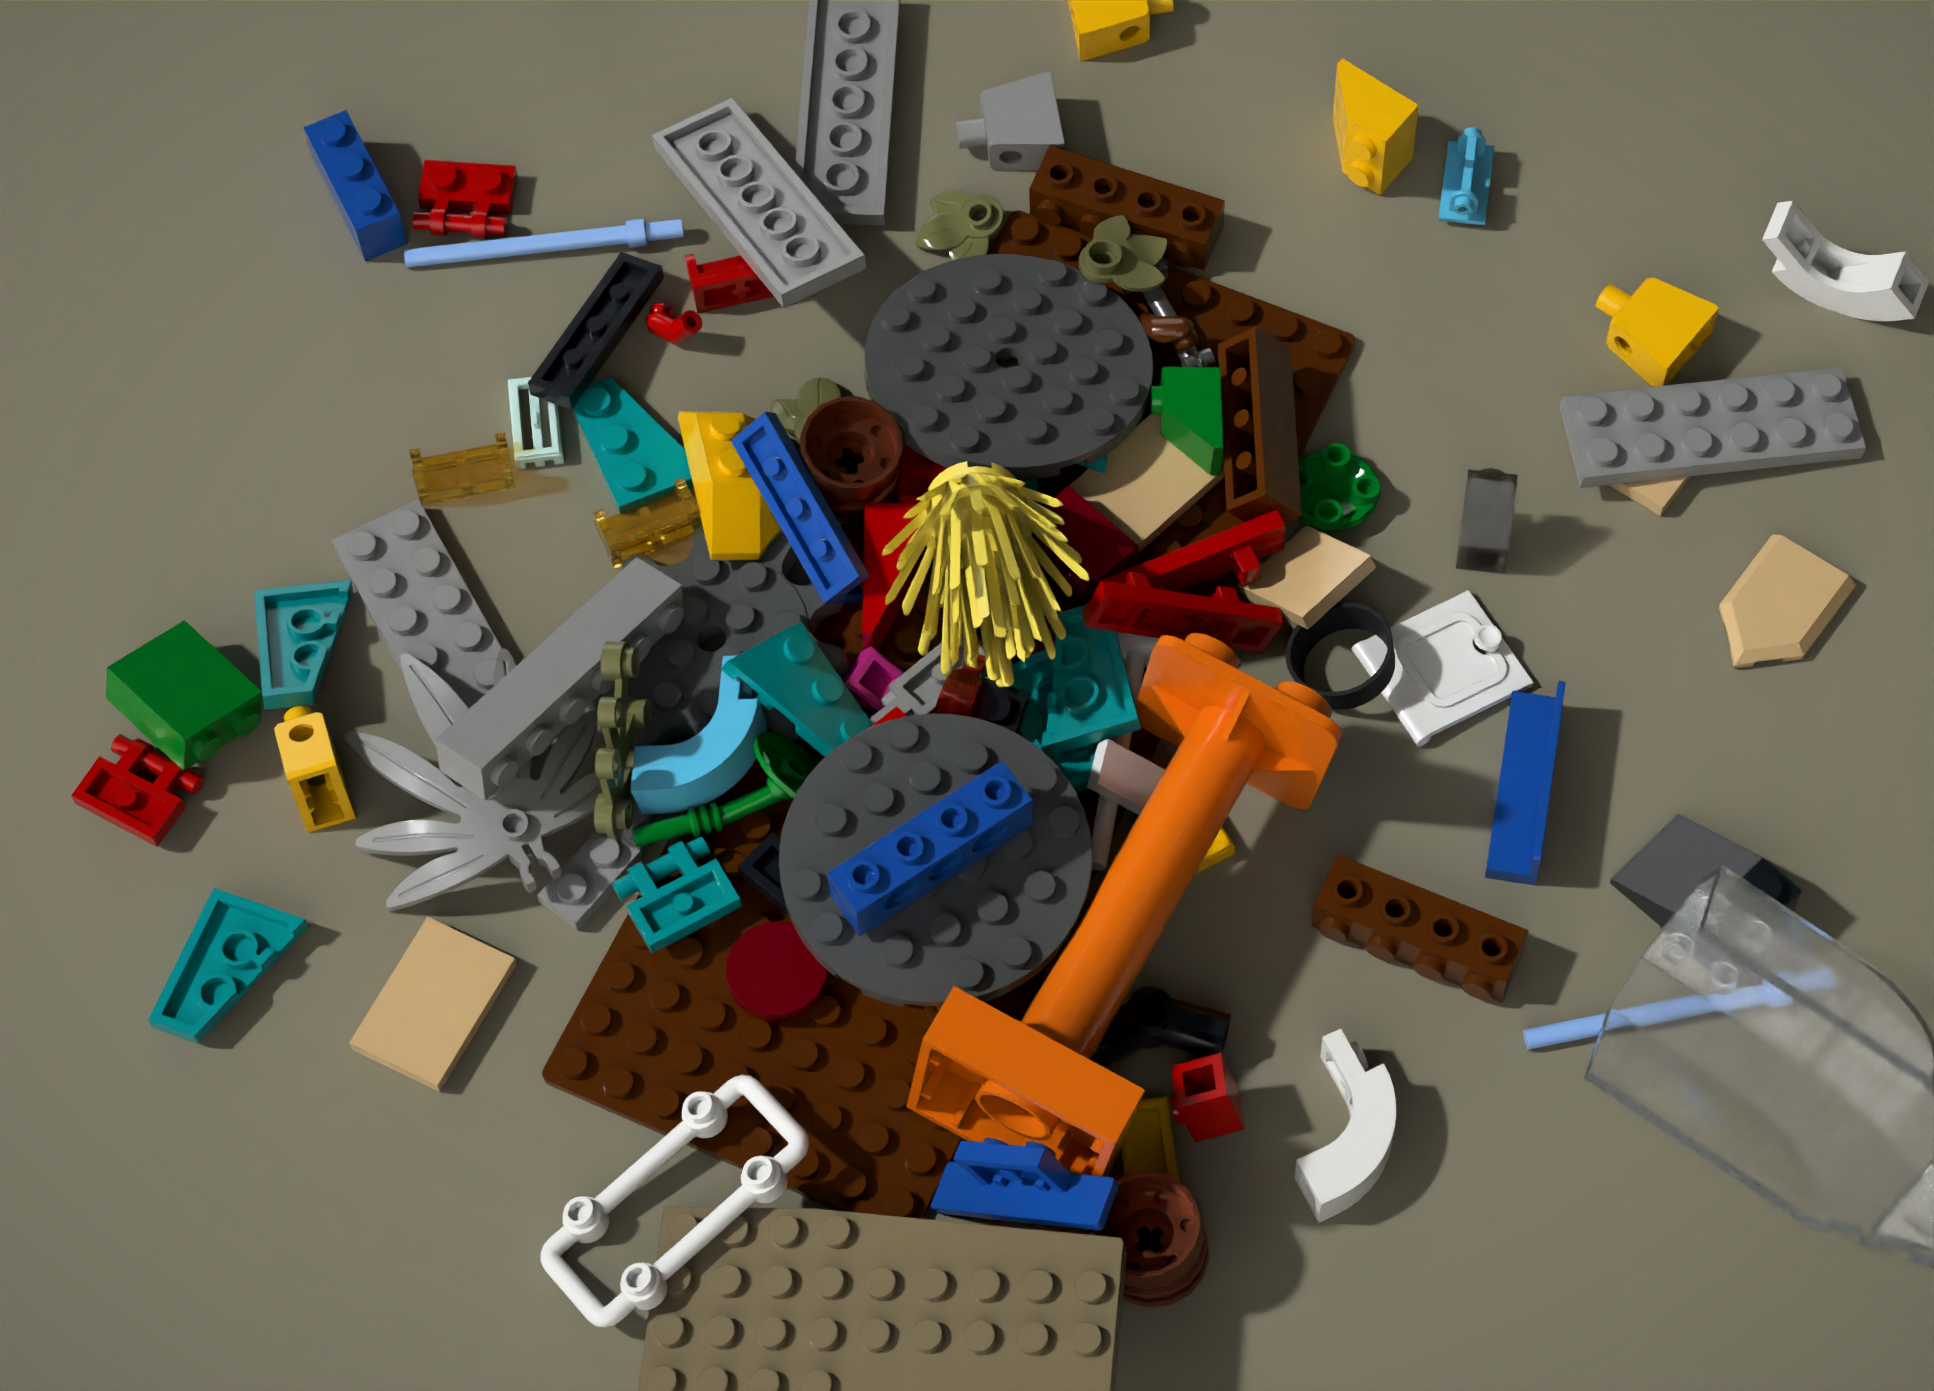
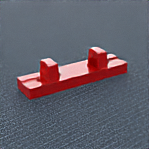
[1098,509,1285,592]
[1082,572,1283,654]

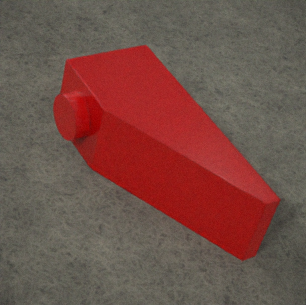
[862,503,927,651]

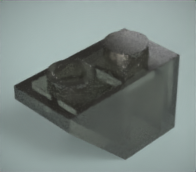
[1456,468,1518,574]

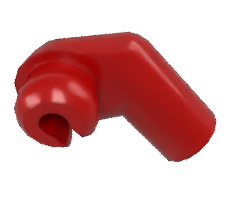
[645,302,702,345]

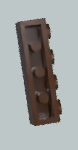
[1029,146,1225,270]
[1218,326,1302,523]
[1311,854,1529,1003]

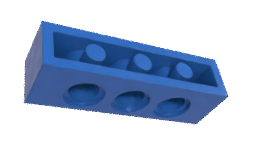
[827,761,1033,937]

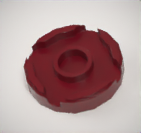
[726,922,828,1021]

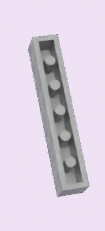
[435,557,684,800]

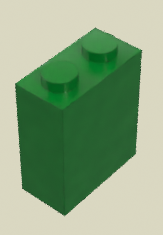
[106,620,262,771]

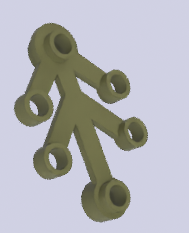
[594,641,652,839]

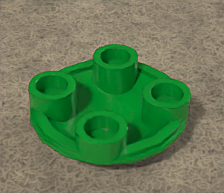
[1298,443,1381,531]

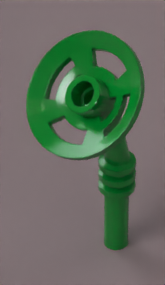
[631,732,819,847]

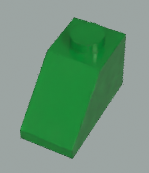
[1151,367,1223,475]

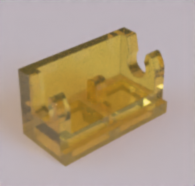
[409,432,516,505]
[593,478,702,569]

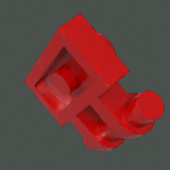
[412,160,518,239]
[71,734,204,847]

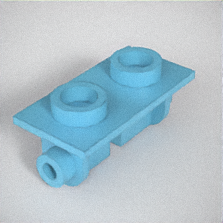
[1438,127,1495,226]

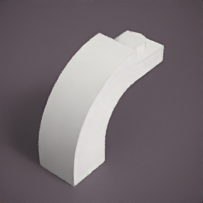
[1762,200,1930,321]
[1294,1028,1396,1223]

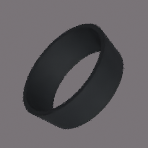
[1286,602,1395,709]

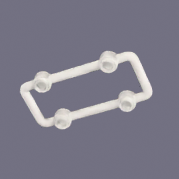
[540,1075,809,1328]

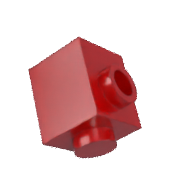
[1170,1053,1245,1143]

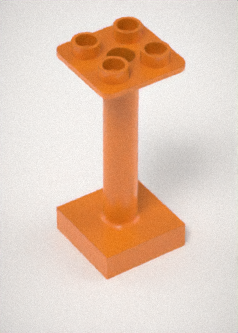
[906,633,1342,1177]

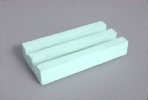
[508,377,564,469]

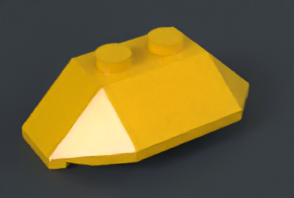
[678,411,782,560]

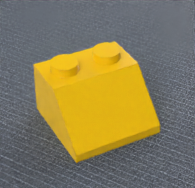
[1333,58,1419,195]

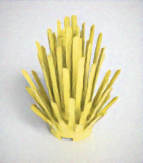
[882,461,1089,687]

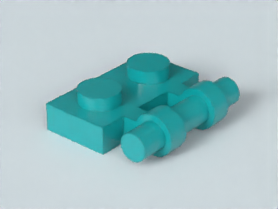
[611,836,742,954]

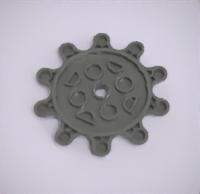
[587,525,850,748]

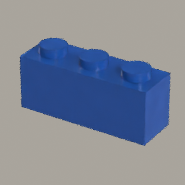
[303,110,408,262]

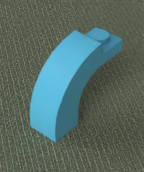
[630,655,768,814]

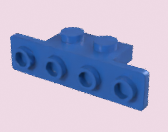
[931,1138,1119,1230]

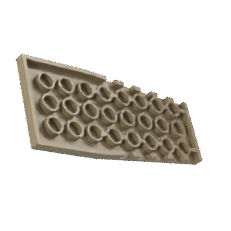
[638,1207,1128,1391]

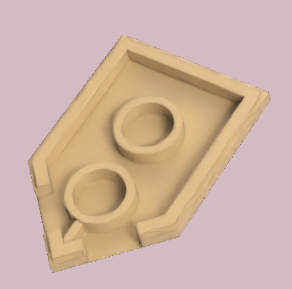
[1719,535,1856,669]

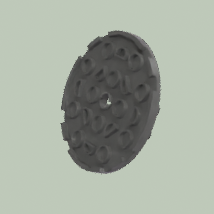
[864,254,1153,480]
[779,714,1092,1010]

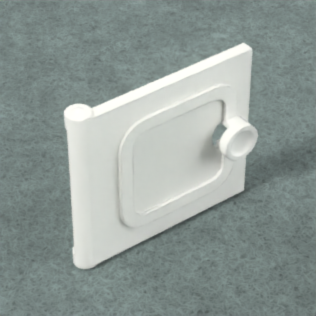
[1352,590,1534,747]

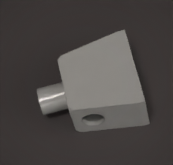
[955,72,1065,171]

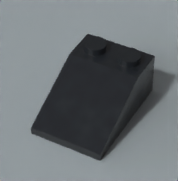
[1610,814,1802,982]

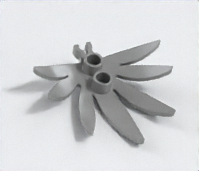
[344,649,603,912]

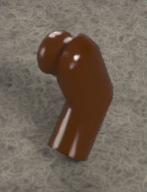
[1138,313,1199,351]

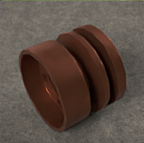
[800,396,903,524]
[1089,1171,1210,1308]

